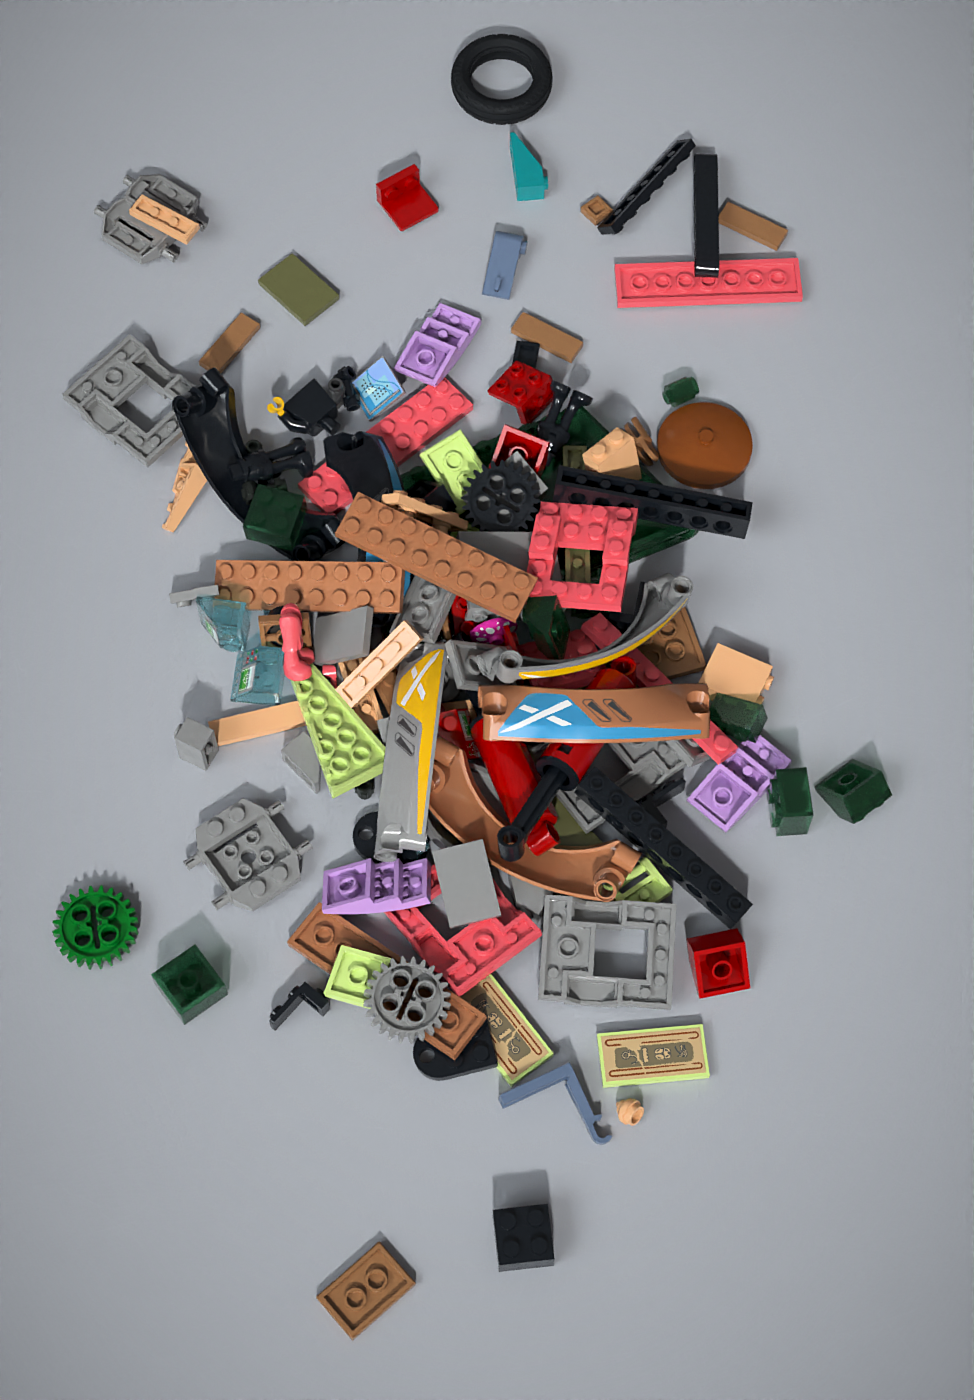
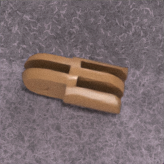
[620,417,659,466]

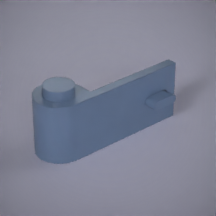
[482,231,528,300]

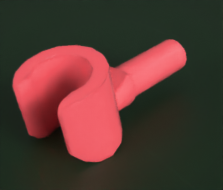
[322,665,338,689]

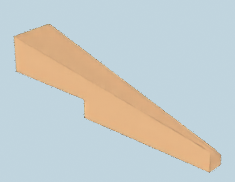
[162,442,207,533]

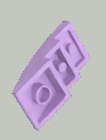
[394,303,482,387]
[687,730,792,833]
[322,858,431,914]

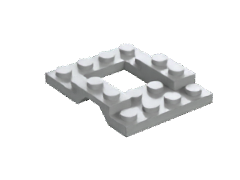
[62,334,194,467]
[529,741,687,834]
[538,894,676,1010]

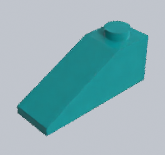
[510,132,548,201]

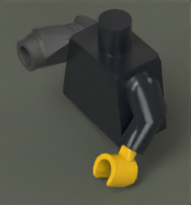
[267,378,345,436]

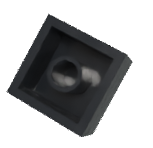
[492,1204,555,1272]

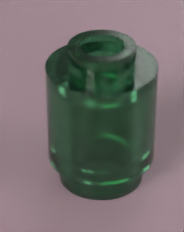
[662,377,699,407]

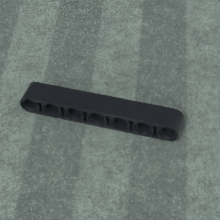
[693,154,719,278]

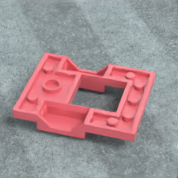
[525,501,638,612]
[384,864,542,997]

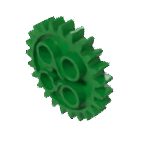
[52,885,139,970]

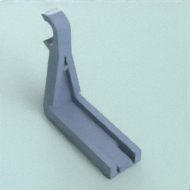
[498,1062,612,1145]

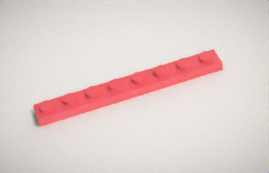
[580,613,738,765]

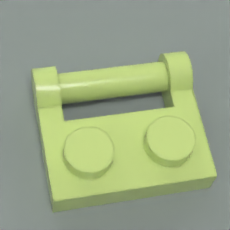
[603,856,673,903]

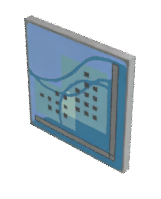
[351,356,406,422]

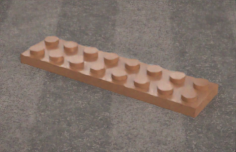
[335,492,538,623]
[213,560,405,614]
[287,902,487,1060]

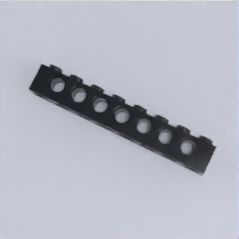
[552,465,753,539]
[574,767,753,929]

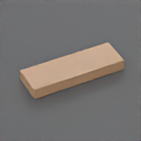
[129,194,200,245]

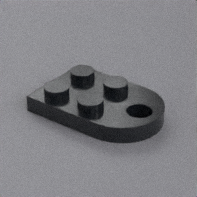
[353,811,431,864]
[413,1014,498,1081]

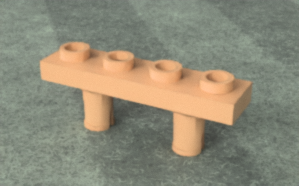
[381,490,469,534]

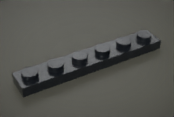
[597,139,696,235]

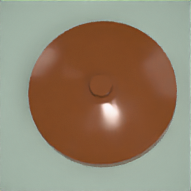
[657,402,753,489]

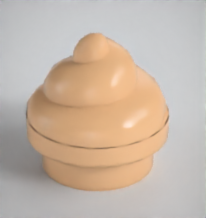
[616,1098,644,1126]

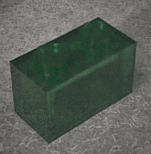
[709,693,768,743]

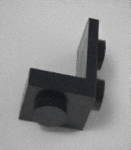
[608,581,645,634]
[641,778,686,828]
[269,982,330,1031]

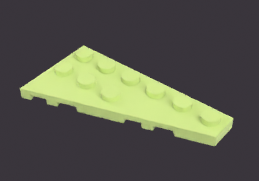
[290,663,386,799]

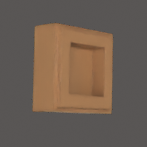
[580,195,613,226]

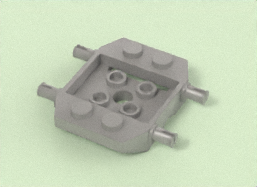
[94,174,207,264]
[183,798,313,912]

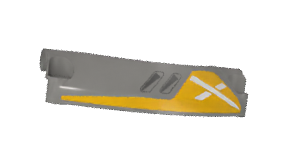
[476,573,693,683]
[374,642,448,862]

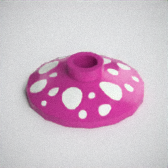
[469,617,518,645]

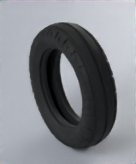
[451,34,553,125]

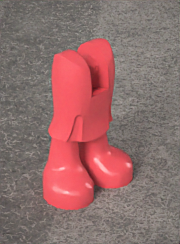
[279,603,315,681]

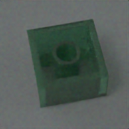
[243,484,308,551]
[767,767,813,836]
[151,944,228,1025]

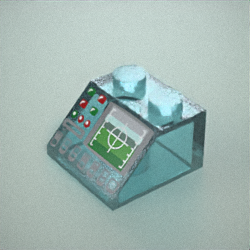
[196,596,250,652]
[230,646,285,706]

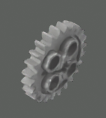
[363,956,451,1044]

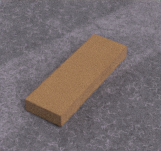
[719,202,788,251]
[511,312,583,363]
[199,313,260,373]

